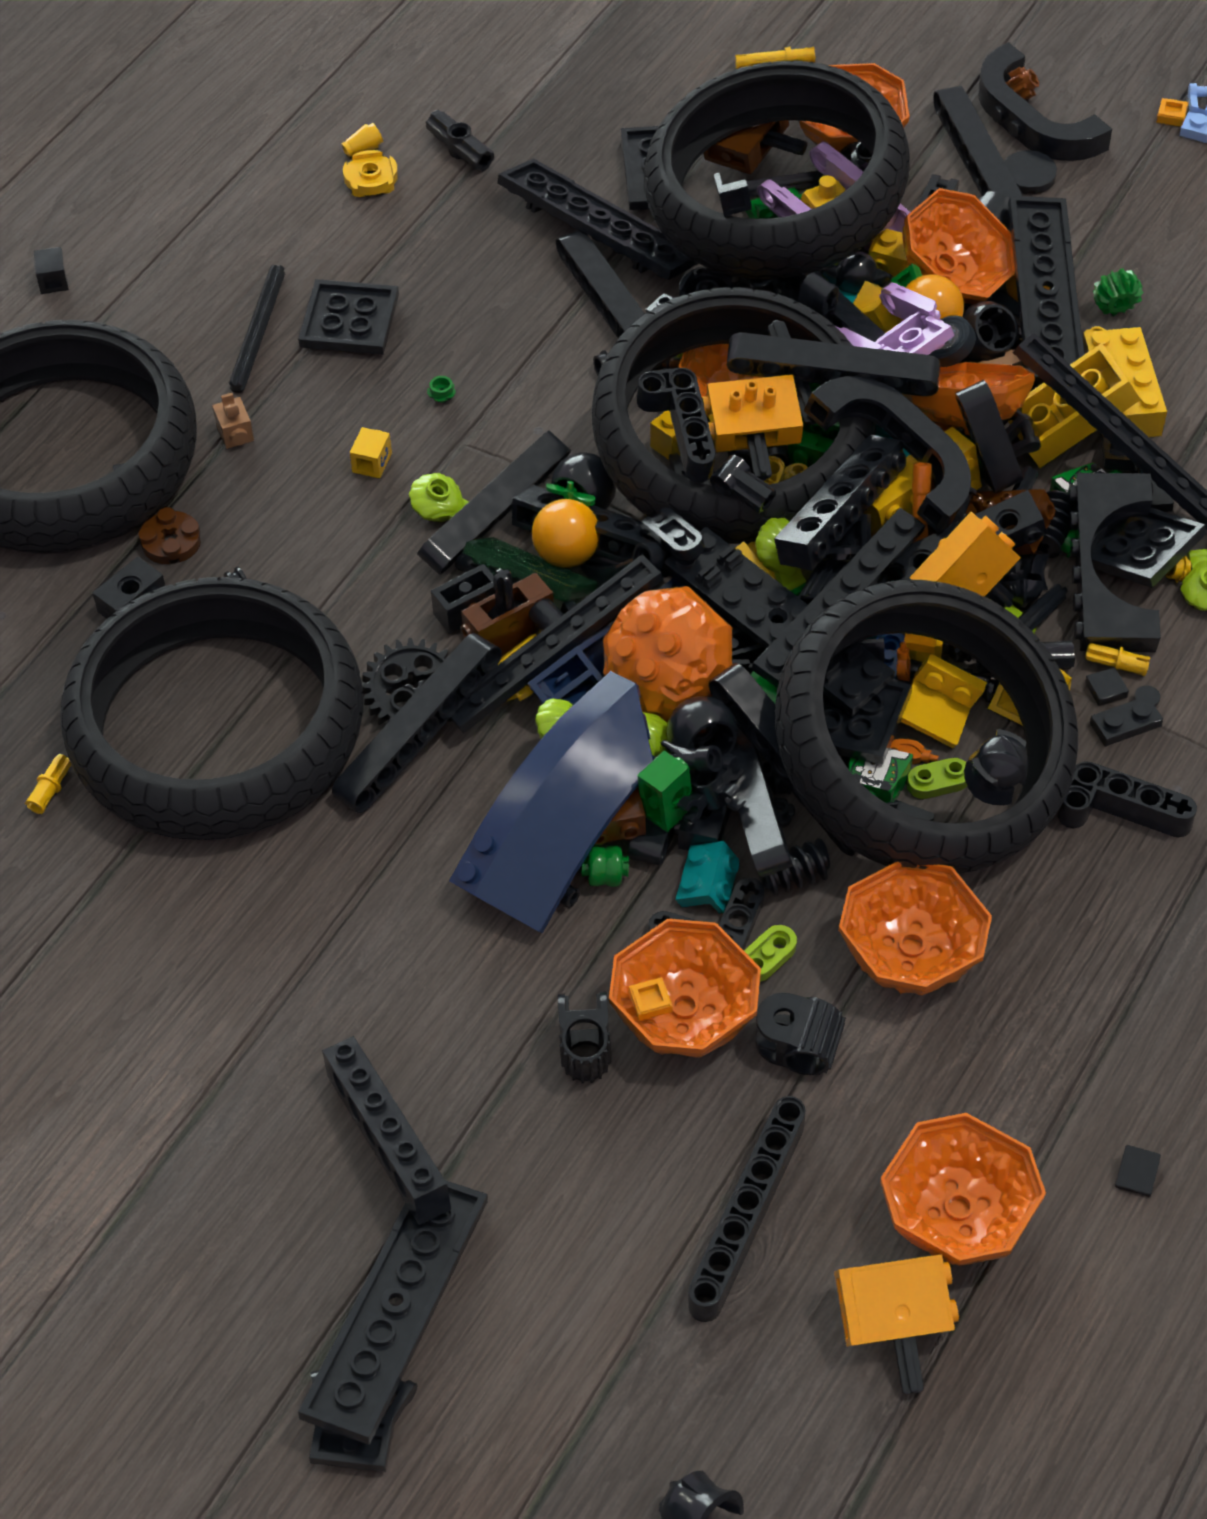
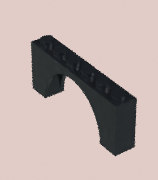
[1068,473,1161,652]

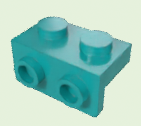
[675,841,739,914]

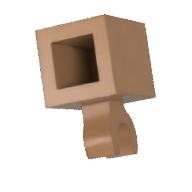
[212,393,254,449]

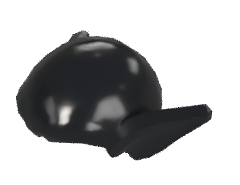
[820,251,893,293]

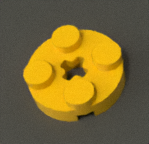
[343,150,398,197]

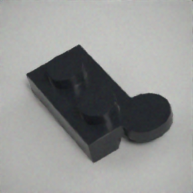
[1090,685,1163,747]

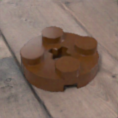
[139,507,201,564]

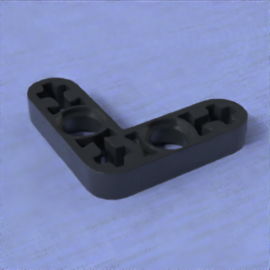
[648,877,765,950]

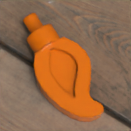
[897,642,911,682]
[890,739,939,764]

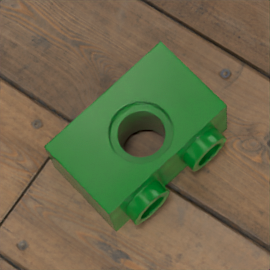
[637,751,692,832]

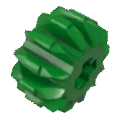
[1092,268,1143,316]

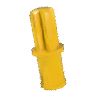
[1085,643,1150,676]
[25,754,71,814]

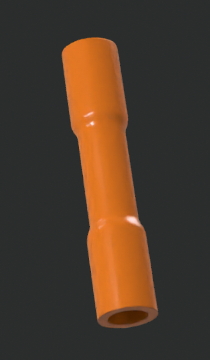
[912,462,932,543]

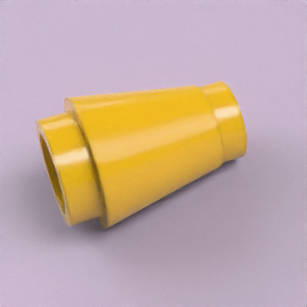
[341,123,383,158]

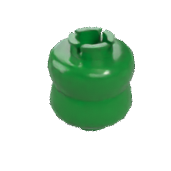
[582,846,629,887]

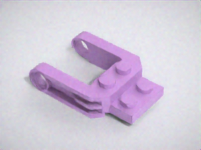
[757,142,894,233]
[836,282,955,355]

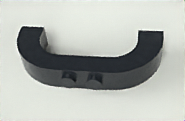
[978,42,1112,161]
[804,376,971,534]

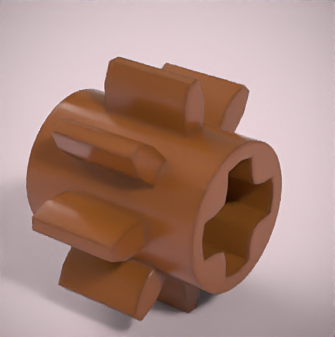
[1006,67,1039,101]

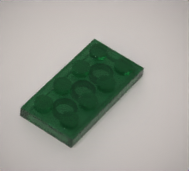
[463,537,597,602]

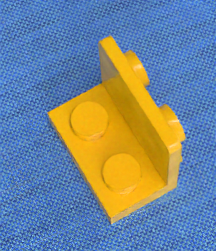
[900,653,987,748]

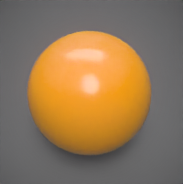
[900,274,964,322]
[532,499,600,568]

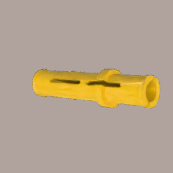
[735,47,815,69]

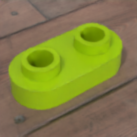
[907,758,967,799]
[744,925,797,982]

